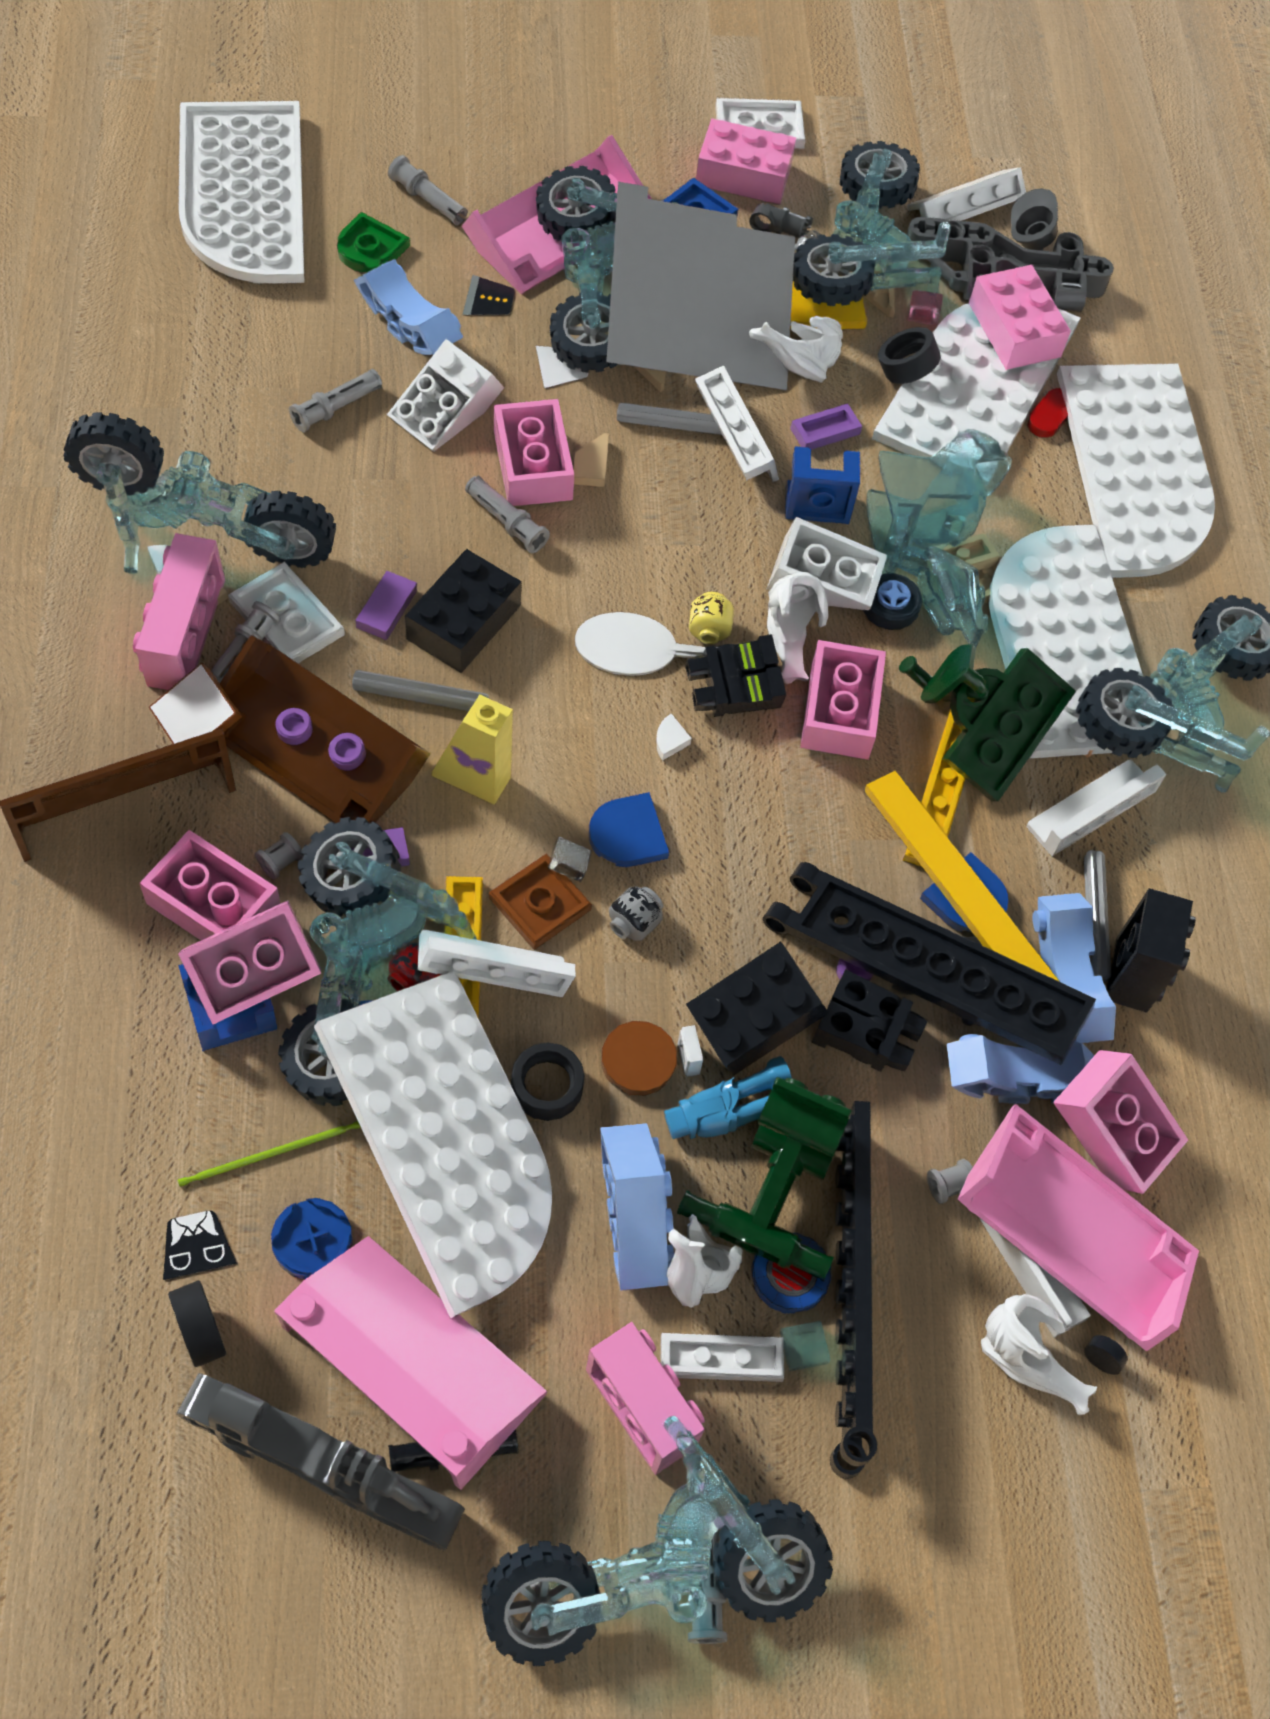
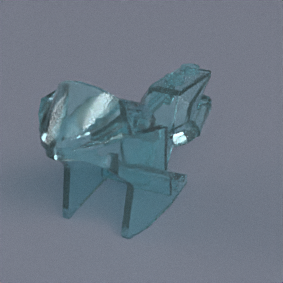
[866,429,1012,648]

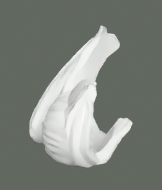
[749,316,843,383]
[767,572,829,684]
[666,1214,743,1308]
[981,1294,1097,1415]

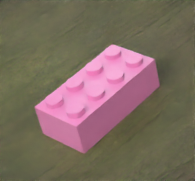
[133,533,225,690]

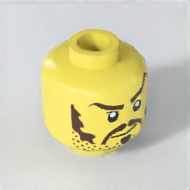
[689,592,734,644]

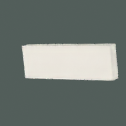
[660,1333,784,1382]

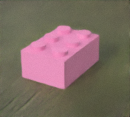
[696,118,796,204]
[969,265,1071,370]
[494,399,574,506]
[800,640,886,760]
[140,830,280,940]
[178,900,321,1024]
[1053,1050,1188,1194]
[586,1322,705,1476]

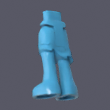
[664,1056,792,1140]

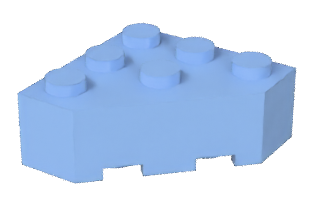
[600,1123,674,1290]

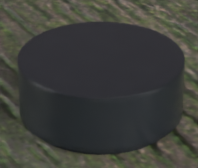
[1084,1335,1128,1375]

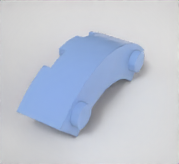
[354,259,463,355]
[1032,893,1116,1043]
[947,1034,1094,1104]

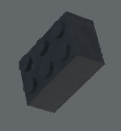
[405,549,522,673]
[1106,888,1196,1013]
[686,941,829,1075]

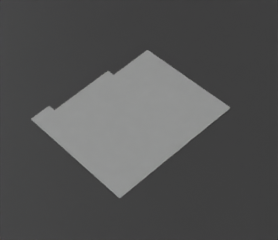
[606,181,795,390]

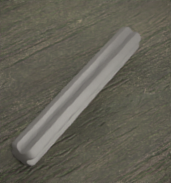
[617,403,722,435]
[352,670,489,711]
[1084,850,1111,983]

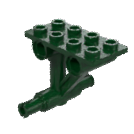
[677,1077,852,1281]

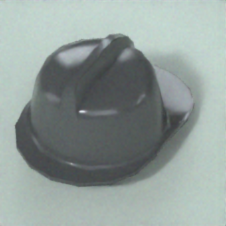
[1011,188,1058,251]

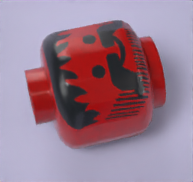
[387,942,441,992]

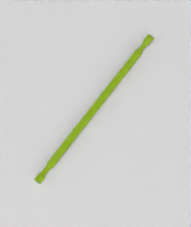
[178,1121,361,1187]

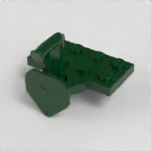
[899,644,1076,802]

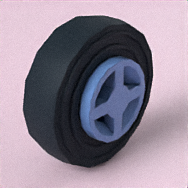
[863,573,922,630]

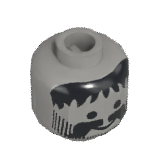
[609,887,663,941]

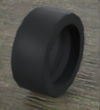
[878,327,941,384]
[511,1042,585,1121]
[168,1280,227,1367]

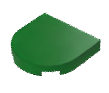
[337,212,411,273]

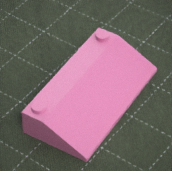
[462,135,651,294]
[958,1104,1199,1351]
[274,1236,547,1490]

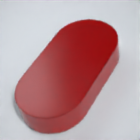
[1027,388,1068,438]

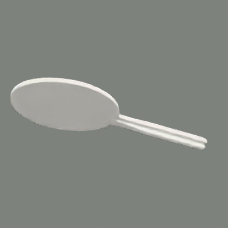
[575,612,705,676]

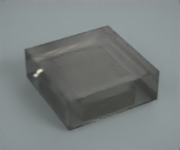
[548,837,592,882]

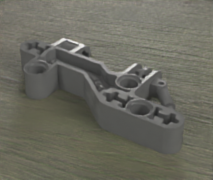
[904,217,1114,312]
[176,1373,465,1551]

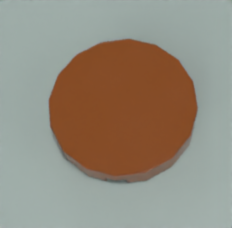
[601,1021,677,1096]

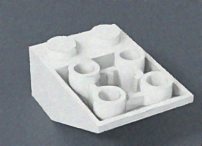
[387,339,504,452]

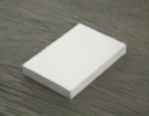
[716,98,805,149]
[228,562,345,663]

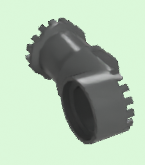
[749,202,813,241]

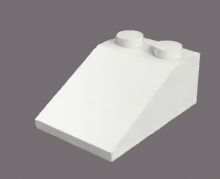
[767,517,887,610]

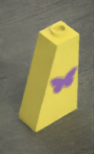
[432,695,513,805]

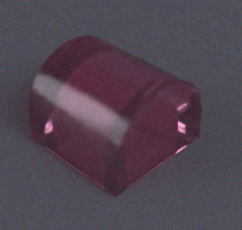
[906,290,943,326]

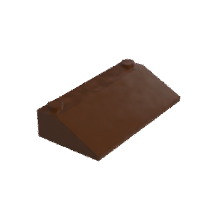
[220,635,431,824]
[0,728,236,862]

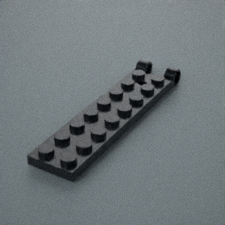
[763,862,1096,1065]
[830,1101,877,1479]

